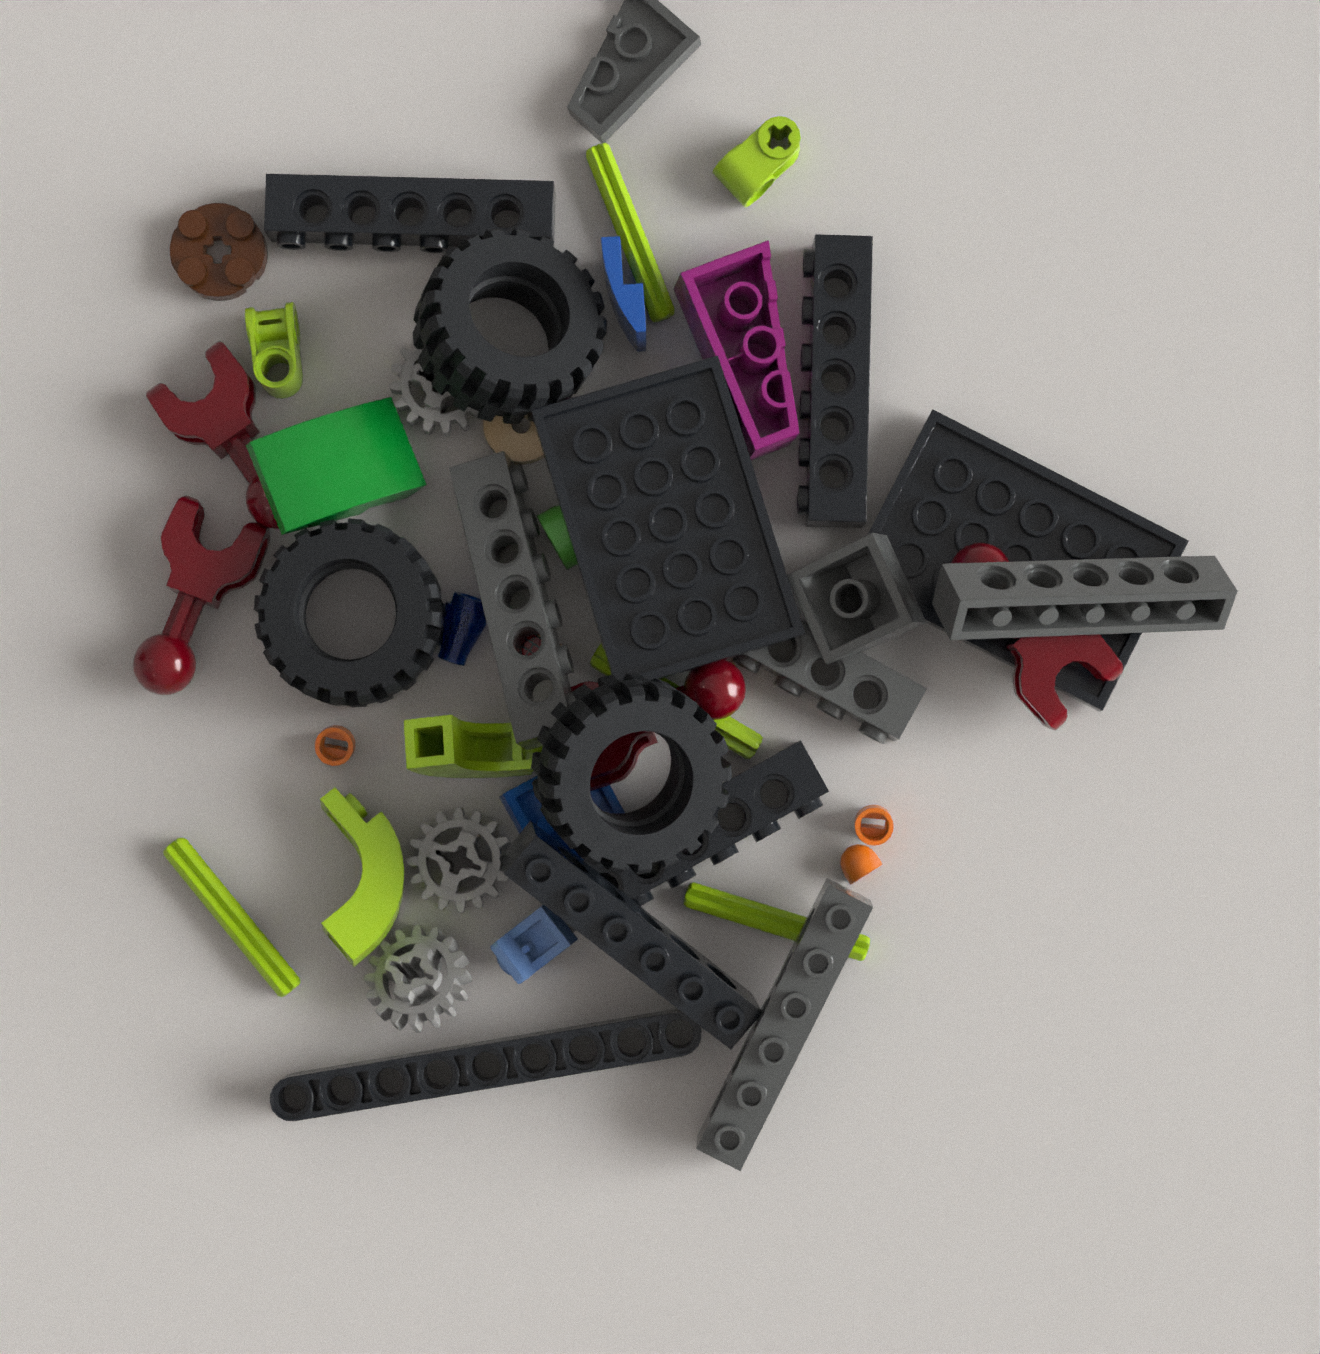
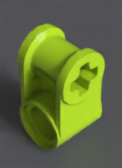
[712,116,801,208]
[245,302,303,399]

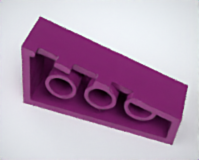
[673,240,800,461]

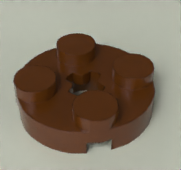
[170,203,268,301]

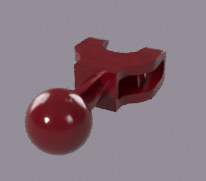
[146,341,279,529]
[133,495,271,695]
[951,543,1123,731]
[571,660,746,791]

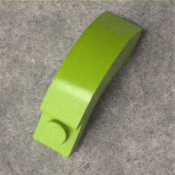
[404,714,543,778]
[320,787,404,967]

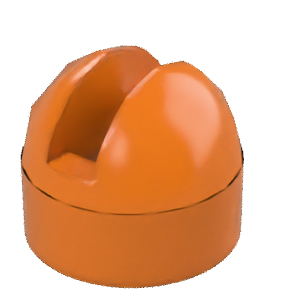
[315,725,355,766]
[854,804,894,846]
[840,844,883,885]

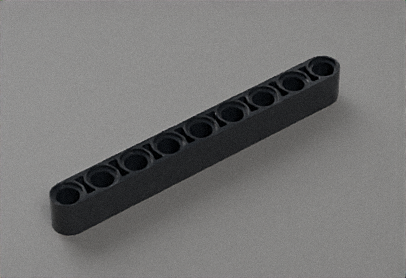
[270,1009,702,1121]

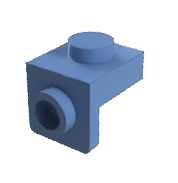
[490,905,578,984]

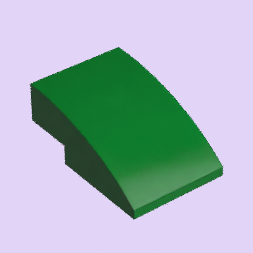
[246,397,427,535]

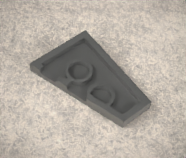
[567,0,701,143]

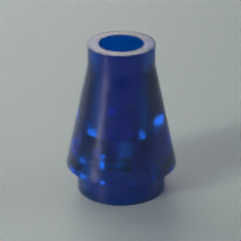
[438,591,487,666]

